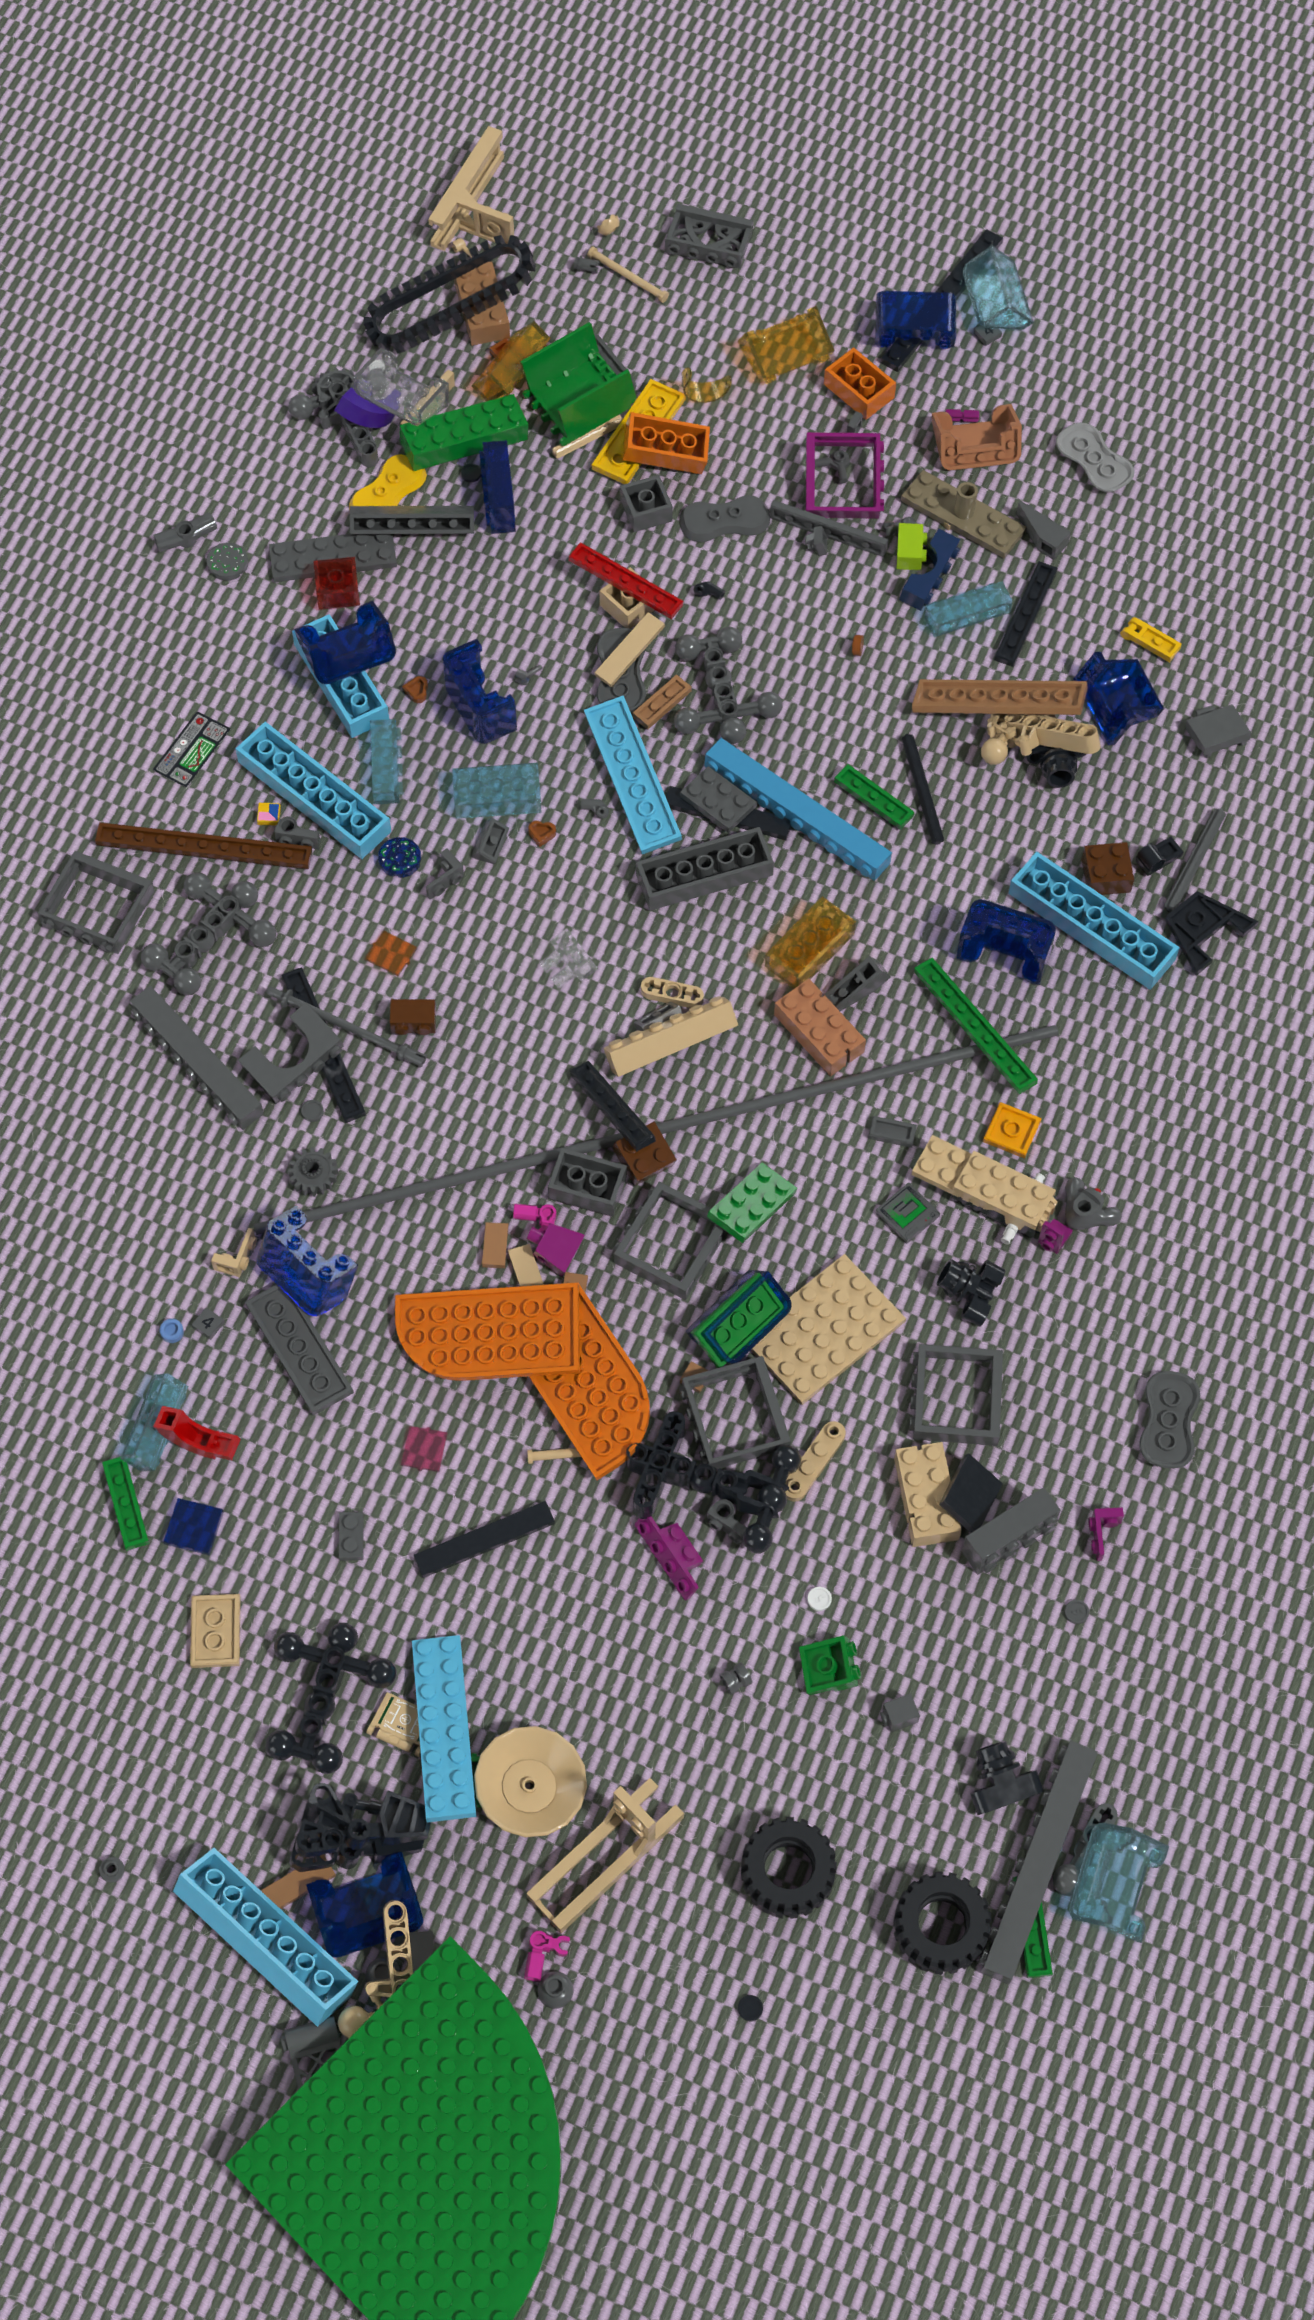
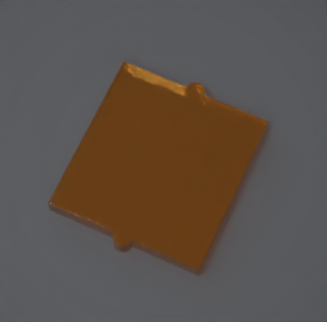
[365,931,417,976]

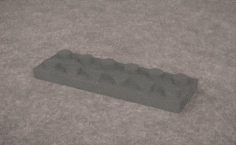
[269,534,397,583]
[245,1279,354,1416]

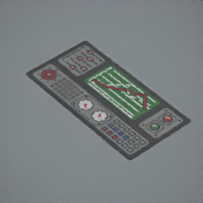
[153,712,230,787]

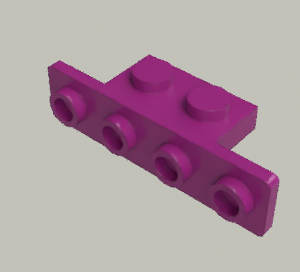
[635,1516,703,1600]

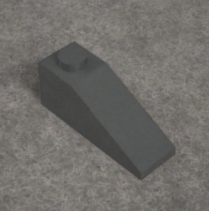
[822,956,891,1012]

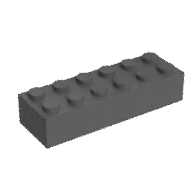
[636,827,774,911]

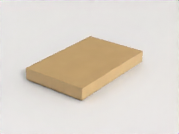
[190,1594,241,1668]

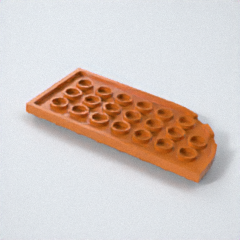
[395,1283,580,1381]
[529,1283,650,1481]

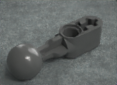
[1053,1803,1118,1897]

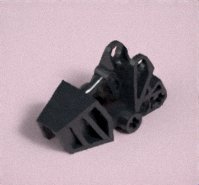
[290,1783,431,1872]

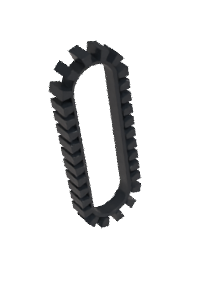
[363,235,536,354]

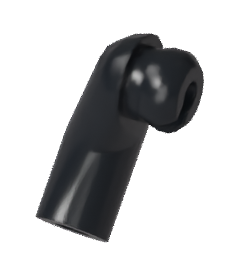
[694,581,725,600]

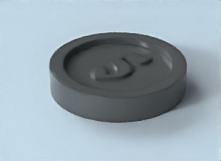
[301,1100,324,1122]
[1065,1600,1089,1624]

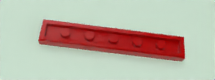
[568,542,684,620]

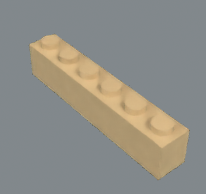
[603,996,738,1077]

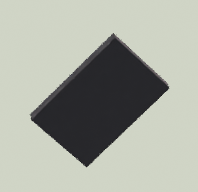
[939,1453,1003,1533]

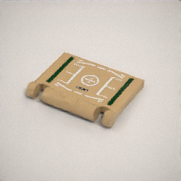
[366,1692,421,1757]

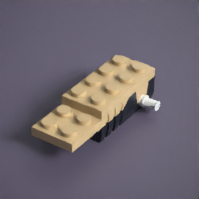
[911,1135,1058,1245]

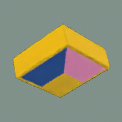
[257,803,281,826]

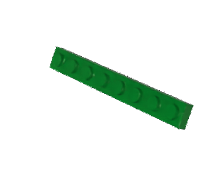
[914,957,1038,1095]

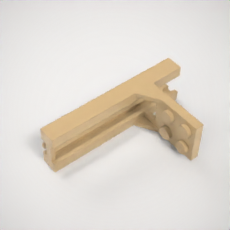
[428,126,514,251]
[526,1778,684,1934]

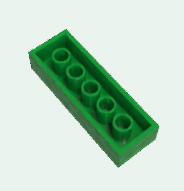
[400,394,528,471]

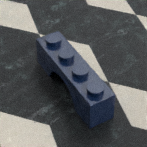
[899,528,961,611]

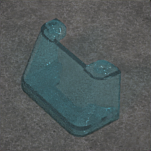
[1069,1823,1169,1943]

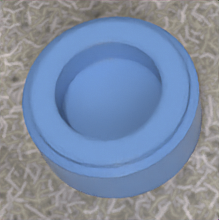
[160,1319,184,1343]

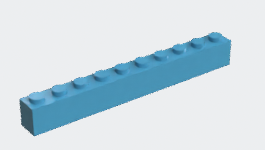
[704,738,892,881]

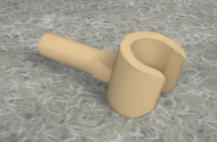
[452,238,472,258]

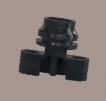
[1026,745,1086,788]
[937,1259,1006,1327]
[970,1741,1044,1815]

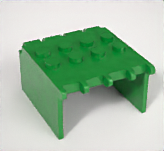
[520,322,636,446]

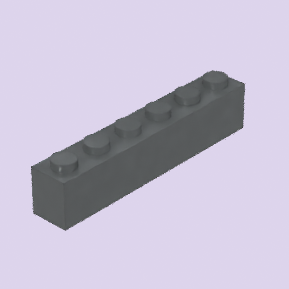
[349,506,474,534]

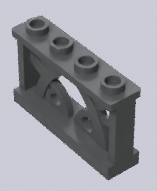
[665,204,753,269]

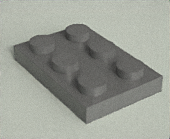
[680,766,757,833]

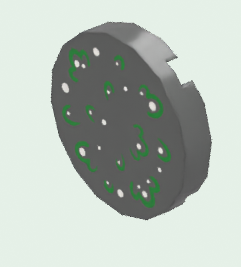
[206,542,249,581]

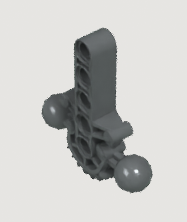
[288,366,388,467]

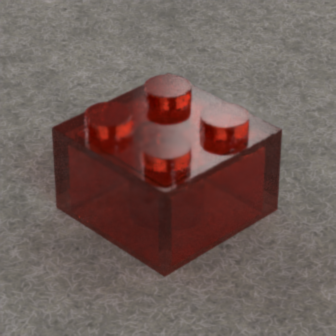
[313,557,360,610]

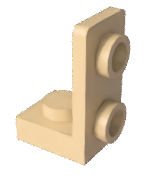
[211,1228,257,1278]

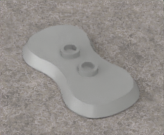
[1056,422,1134,493]

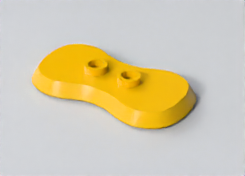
[349,454,427,509]

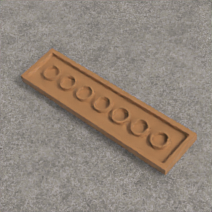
[912,679,1088,715]

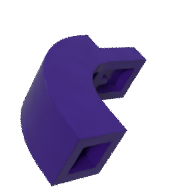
[334,387,401,428]

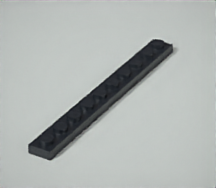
[881,229,1003,372]

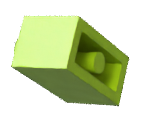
[897,523,927,570]

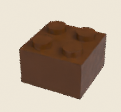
[1081,842,1134,895]
[612,1121,677,1187]

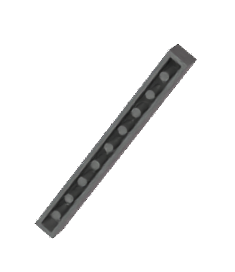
[979,1740,1098,1985]

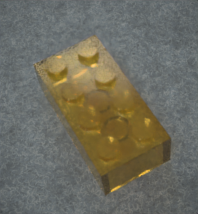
[472,321,551,401]
[765,896,856,989]

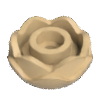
[597,214,619,236]

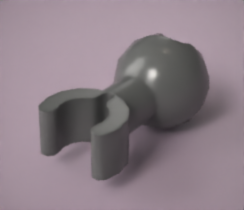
[883,517,916,536]

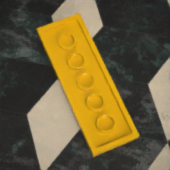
[592,379,686,484]

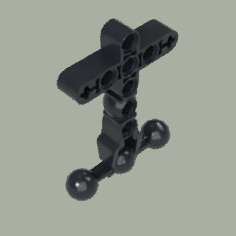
[626,1411,802,1554]

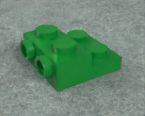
[799,1635,861,1695]

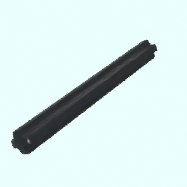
[902,734,944,845]

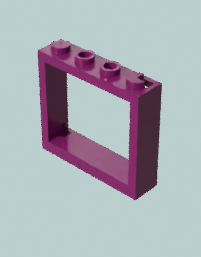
[805,432,884,519]

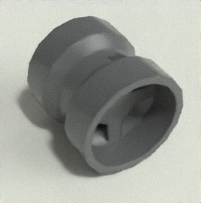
[719,1662,753,1695]

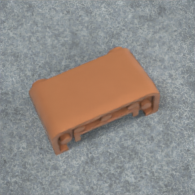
[932,404,1022,470]

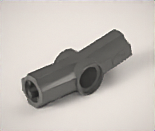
[153,512,217,552]

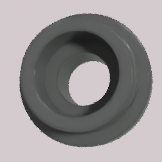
[99,1857,125,1883]

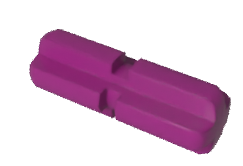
[945,409,979,422]

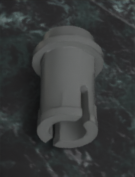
[574,255,600,273]

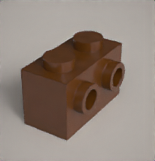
[390,999,436,1035]

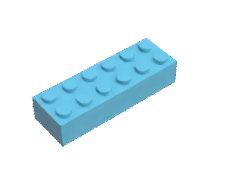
[292,614,390,738]

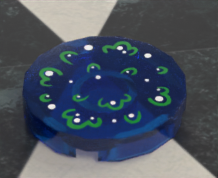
[378,837,421,878]

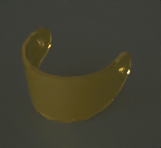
[681,367,732,403]

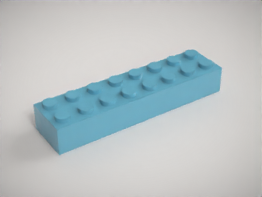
[235,721,391,859]
[1008,852,1180,990]
[173,1848,359,2027]

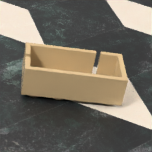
[894,1442,961,1547]

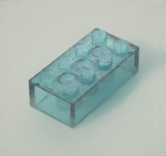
[452,763,542,819]

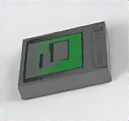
[876,1183,940,1244]

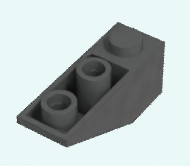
[1016,501,1071,560]

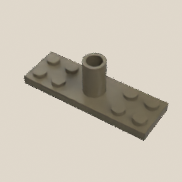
[901,470,1027,558]

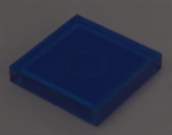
[163,1498,224,1556]

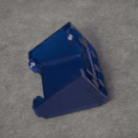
[294,601,396,684]
[306,1852,424,1958]

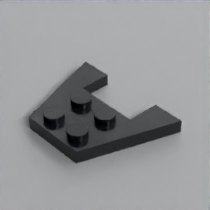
[1165,891,1259,976]

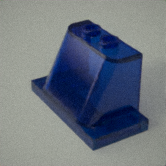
[1073,652,1164,745]

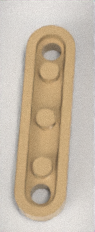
[785,1421,846,1502]

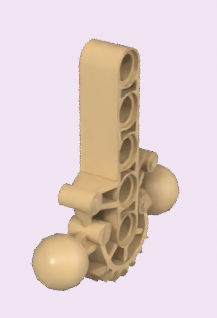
[981,714,1101,765]
[338,1900,413,2038]

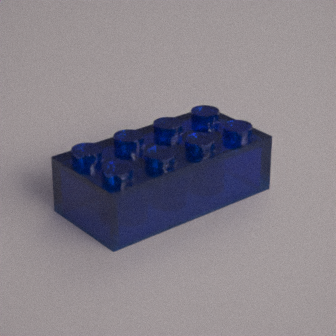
[479,440,516,534]

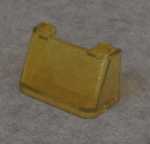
[738,306,835,384]

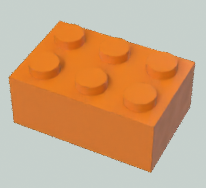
[824,347,896,420]

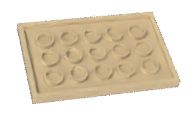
[746,1254,906,1405]

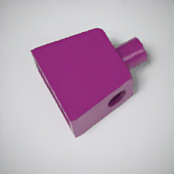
[526,1223,585,1278]

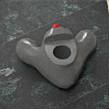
[1065,1177,1122,1230]

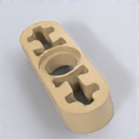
[641,977,704,1008]

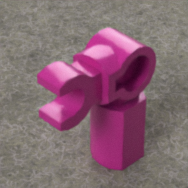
[513,1203,557,1233]
[524,1931,570,1982]

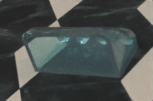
[963,245,1034,330]

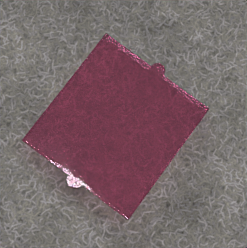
[401,1426,448,1472]

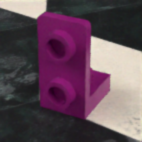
[1038,1218,1073,1254]
[1088,1507,1124,1561]

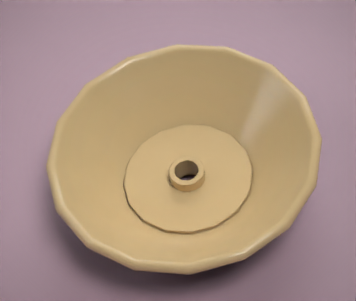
[474,1726,587,1838]

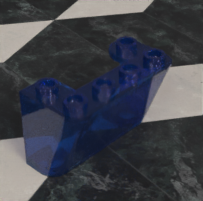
[874,291,956,349]

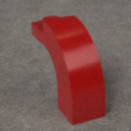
[153,1406,241,1461]

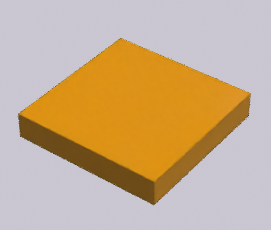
[983,1102,1042,1159]

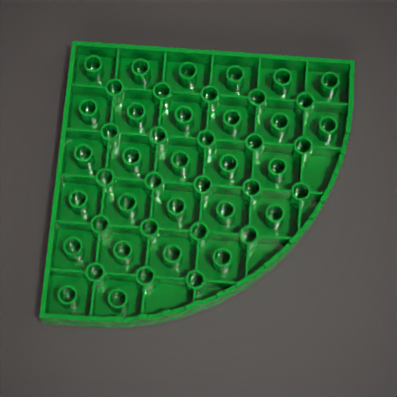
[225,1936,562,2320]

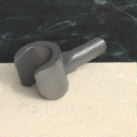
[515,664,542,685]

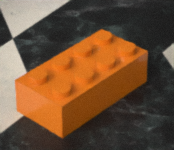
[622,412,710,474]

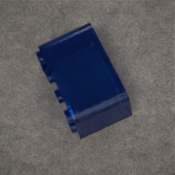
[443,639,517,744]
[956,899,1056,985]
[256,1205,358,1316]

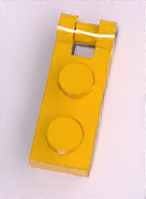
[1120,617,1182,663]

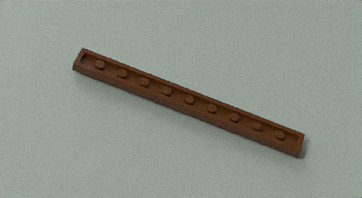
[95,822,312,869]

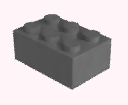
[548,1148,627,1217]

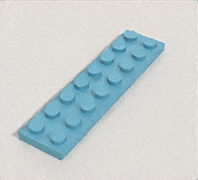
[584,696,682,854]
[412,1635,476,1823]

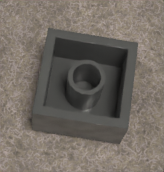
[620,475,673,532]

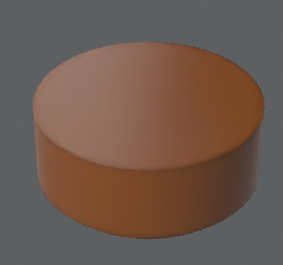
[852,635,864,656]

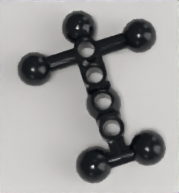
[265,1623,397,1774]

